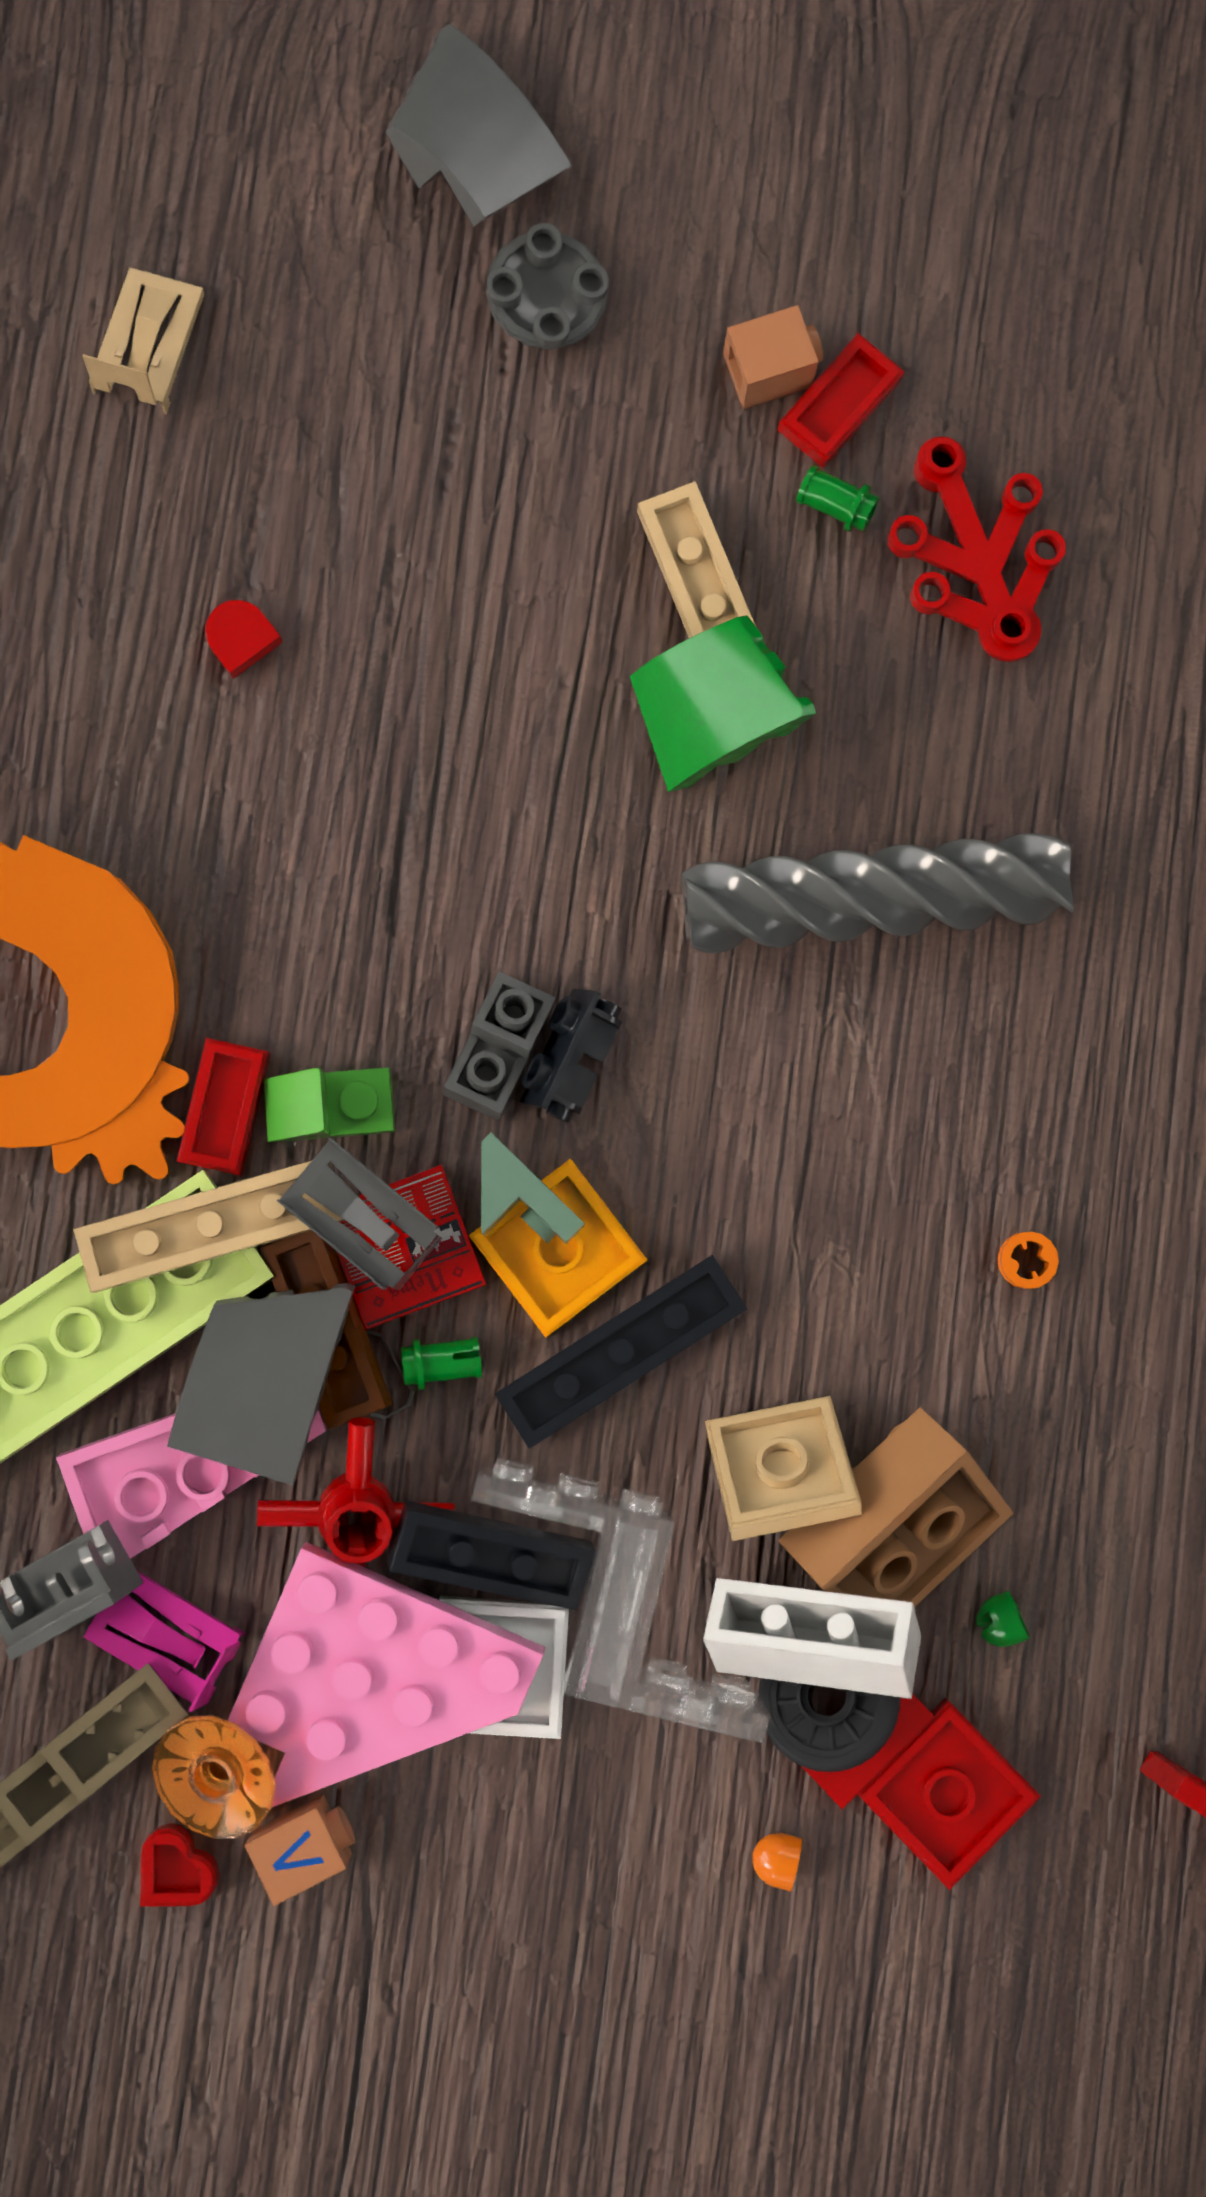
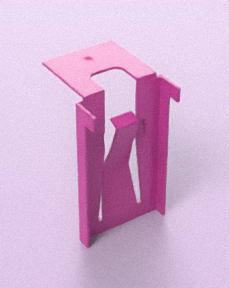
[83,1570,246,1712]

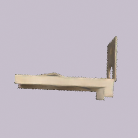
[82,268,204,414]

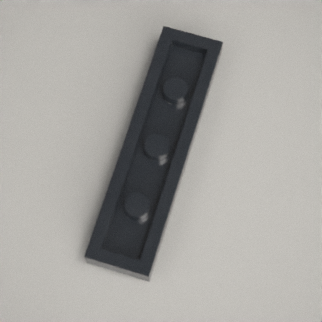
[495,1255,747,1449]

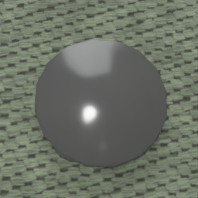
[486,223,609,350]

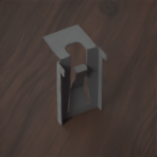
[276,1137,442,1290]

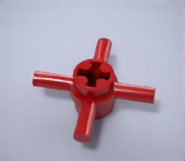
[257,1417,455,1568]

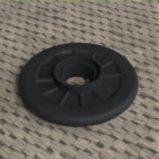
[758,1678,900,1772]

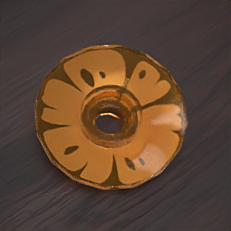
[152,1715,276,1839]

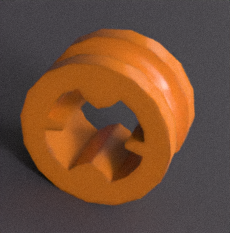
[997,1231,1059,1289]

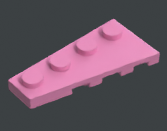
[56,1408,327,1559]

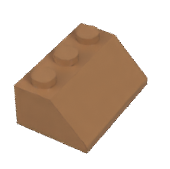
[778,1407,1014,1607]

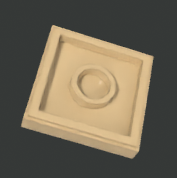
[705,1396,862,1541]

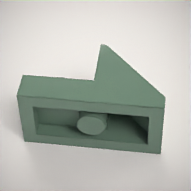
[481,1132,585,1245]

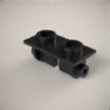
[520,989,622,1123]

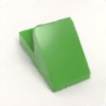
[264,1067,396,1143]

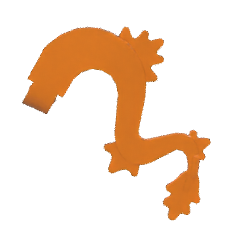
[0,835,190,1184]

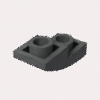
[442,972,556,1121]

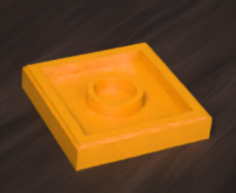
[469,1158,647,1337]

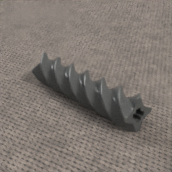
[681,833,1074,954]

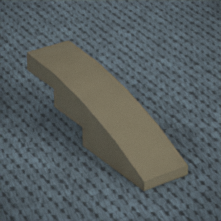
[0,1663,189,1868]

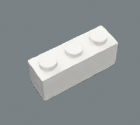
[703,1578,921,1699]

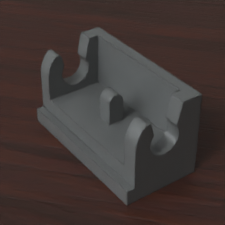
[0,1520,144,1661]

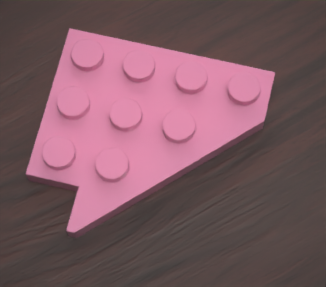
[227,1542,546,1807]

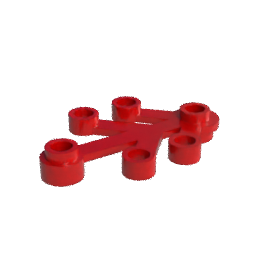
[887,436,1066,662]

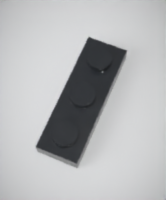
[387,1500,596,1610]

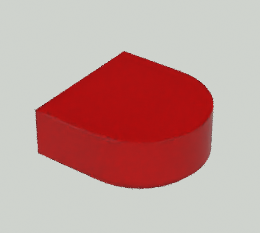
[205,600,283,679]

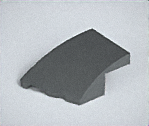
[386,24,572,226]
[167,1283,355,1485]

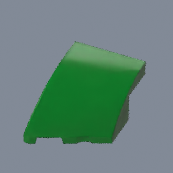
[630,615,816,792]

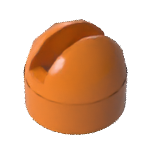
[752,1833,802,1892]

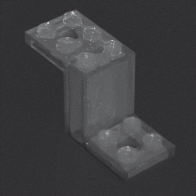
[471,1458,770,1743]

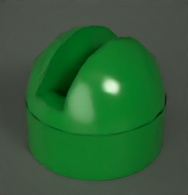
[976,1590,1030,1648]

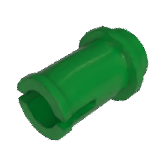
[796,465,880,532]
[401,1337,482,1390]

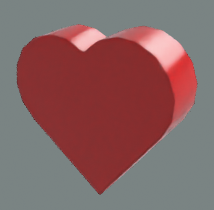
[140,1823,220,1907]

